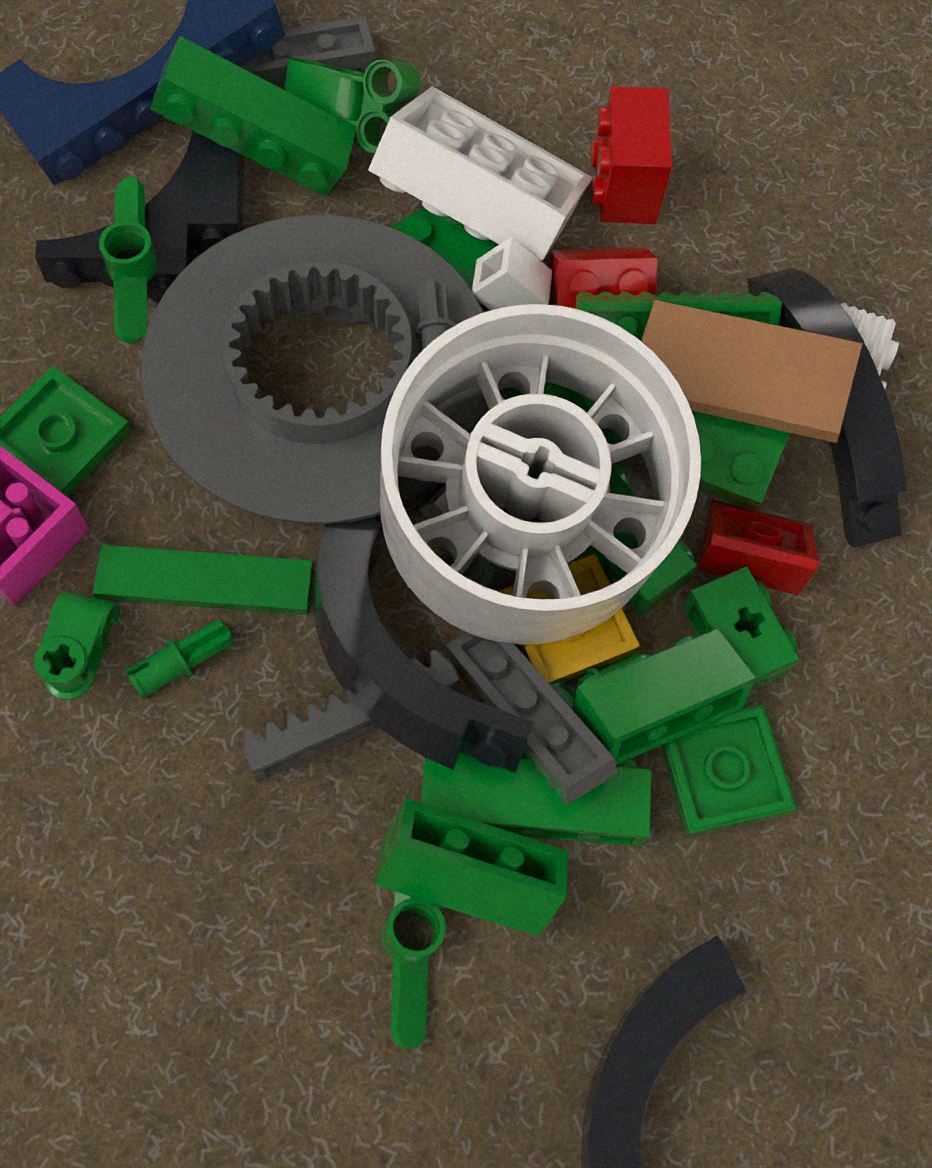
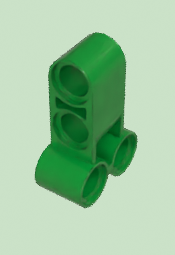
[284,58,421,153]

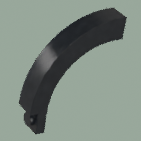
[747,268,907,547]
[313,518,533,773]
[581,935,746,1168]

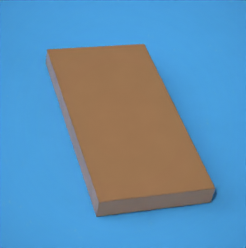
[641,300,863,443]

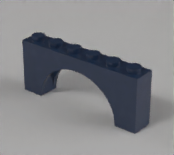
[0,0,286,185]

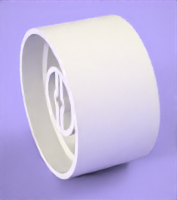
[380,304,701,645]

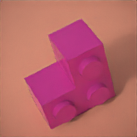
[0,446,89,607]

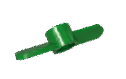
[99,176,158,344]
[381,892,446,1049]

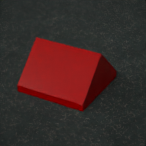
[697,500,820,596]

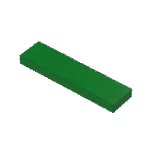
[93,544,313,615]

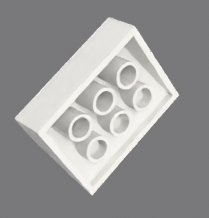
[368,86,593,262]

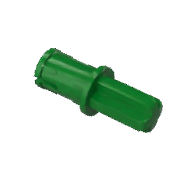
[125,619,234,699]

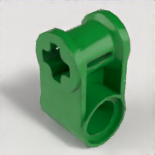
[34,590,120,700]

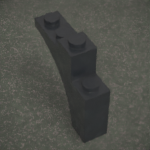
[35,130,244,303]

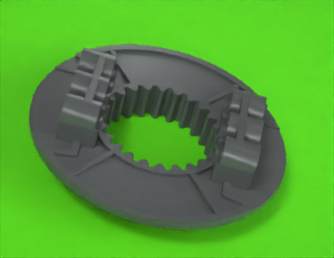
[141,215,489,524]

